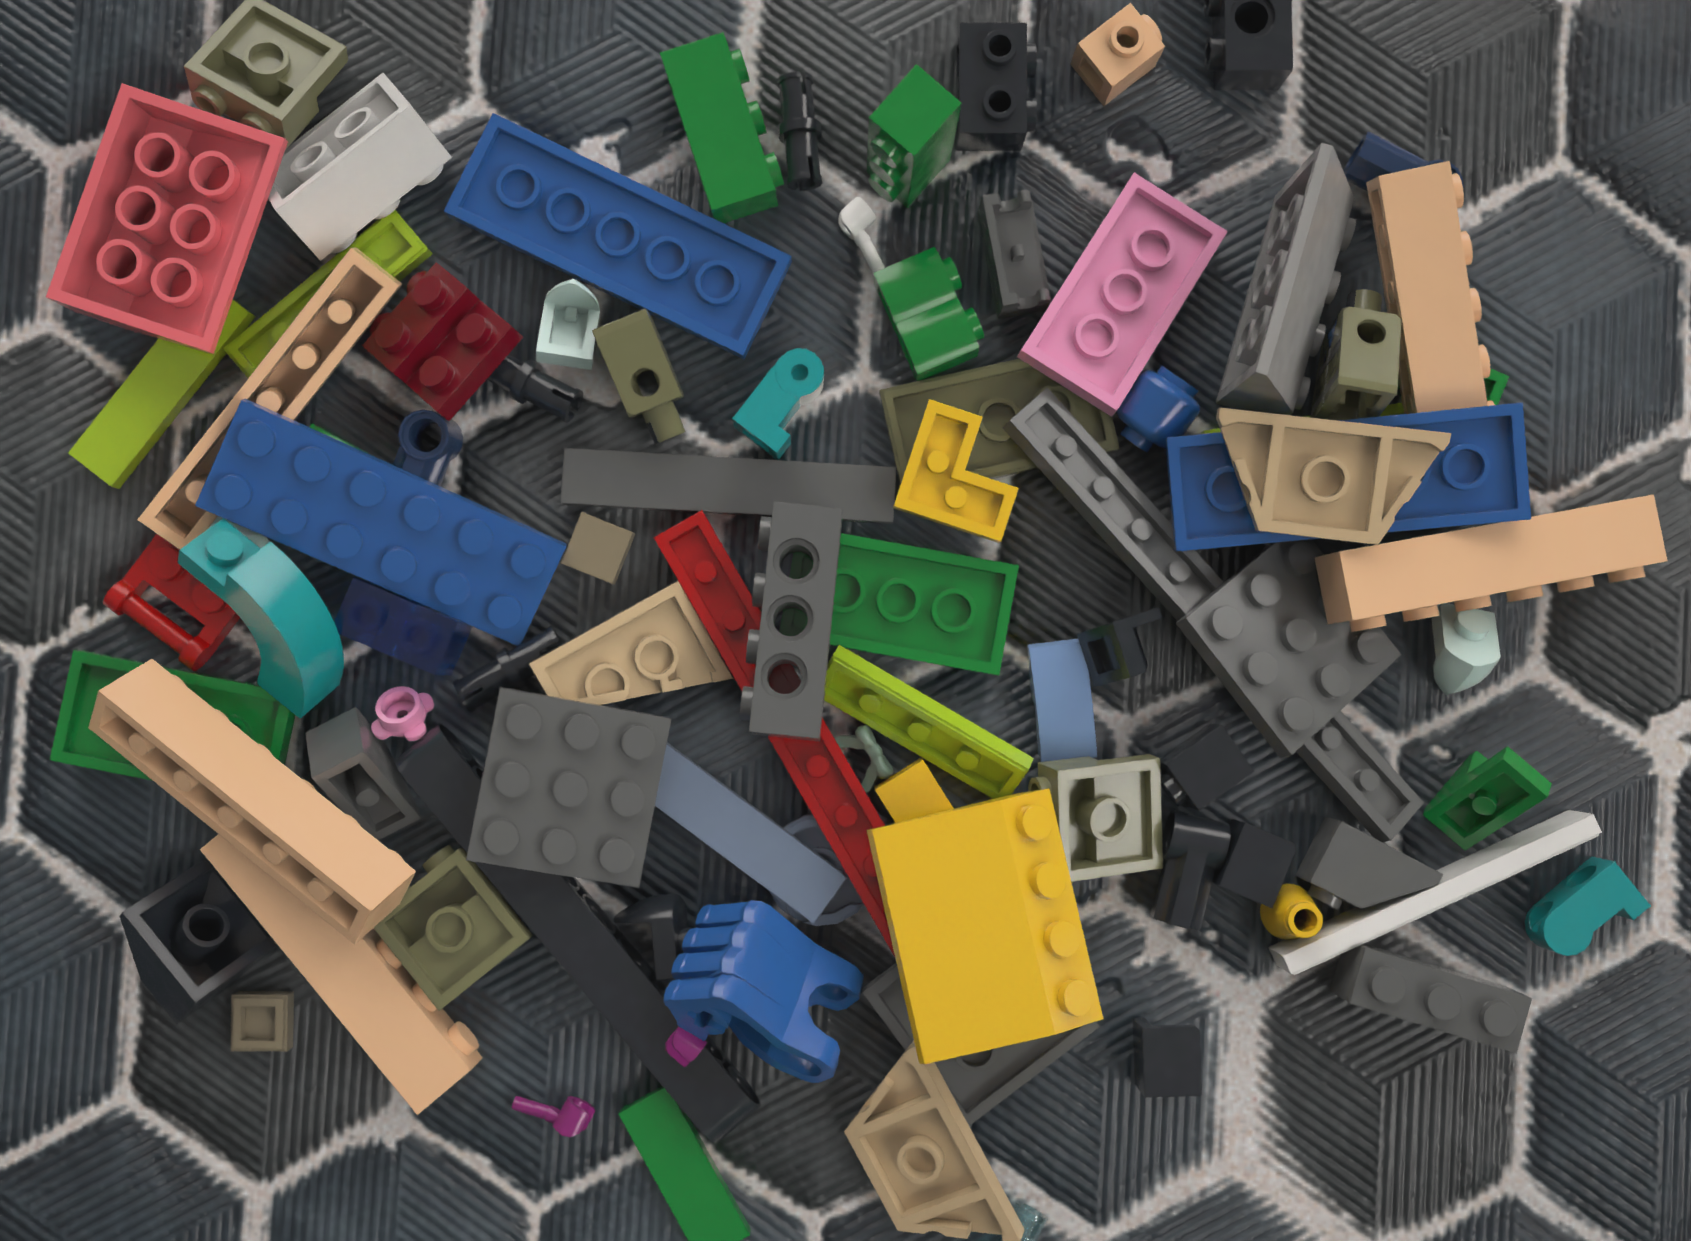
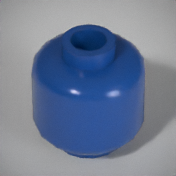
[1116,366,1200,452]

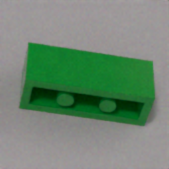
[660,32,784,223]
[867,64,962,208]

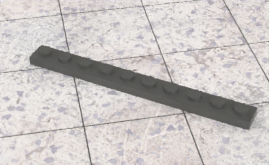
[1003,388,1424,842]

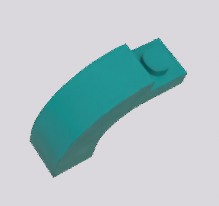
[178,518,344,719]

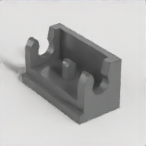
[978,190,1051,319]

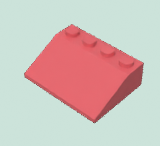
[46,83,288,354]

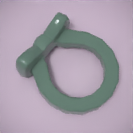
[834,725,894,794]

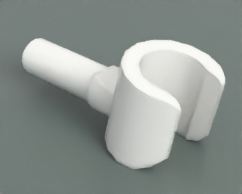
[838,197,885,273]

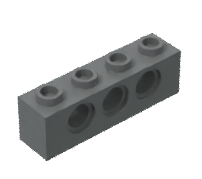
[740,501,842,741]

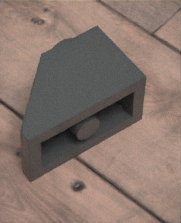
[305,707,421,840]
[1295,817,1443,910]

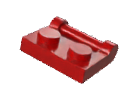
[103,534,240,671]

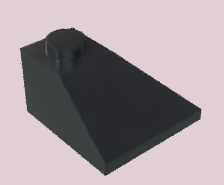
[119,858,278,1025]

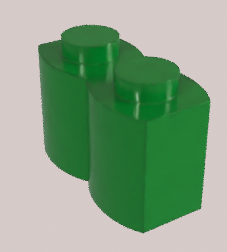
[873,247,984,381]

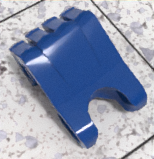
[663,900,864,1083]

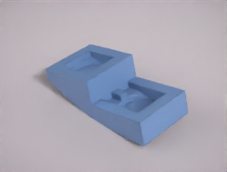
[1027,639,1097,762]

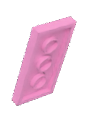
[1017,173,1228,417]

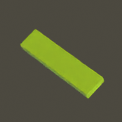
[223,210,433,378]
[68,299,256,489]
[824,645,1034,799]

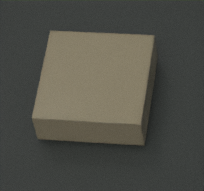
[561,512,635,585]
[231,991,294,1051]

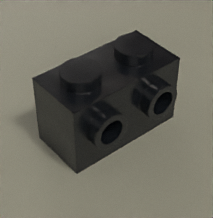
[956,22,1037,151]

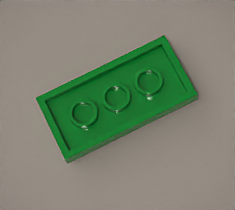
[779,533,1019,676]
[50,650,296,781]

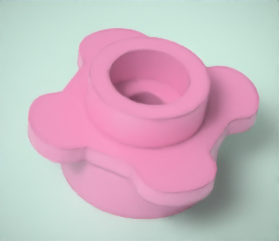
[371,686,434,741]

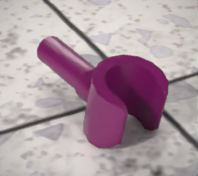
[665,1026,707,1067]
[512,1096,595,1137]

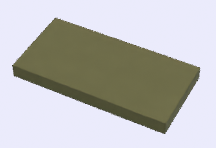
[879,359,1119,485]

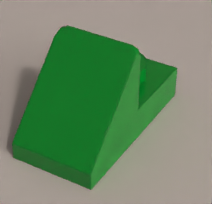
[1423,746,1552,851]

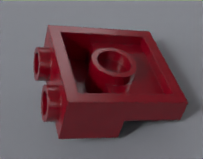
[362,262,523,421]

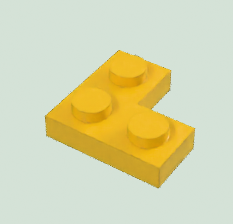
[893,399,1019,543]

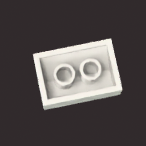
[268,73,452,261]

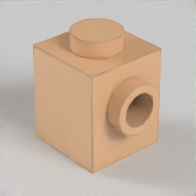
[1070,3,1165,106]

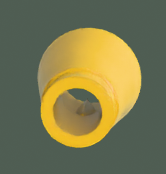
[1260,884,1323,940]

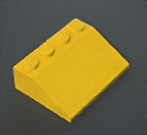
[867,788,1103,1064]

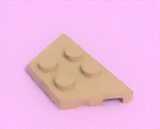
[1216,408,1451,545]
[844,1040,1025,1241]

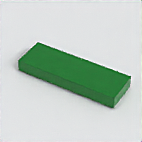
[618,1086,751,1241]

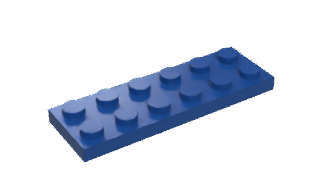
[444,113,792,359]
[195,399,566,646]
[1165,402,1531,551]

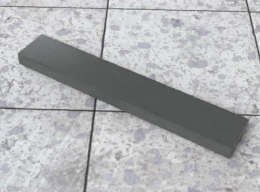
[561,448,896,524]

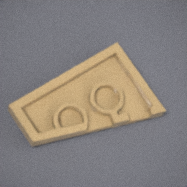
[529,581,733,705]

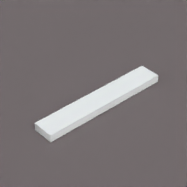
[1268,810,1602,975]

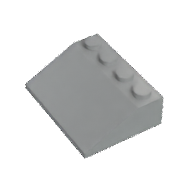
[1216,143,1356,415]

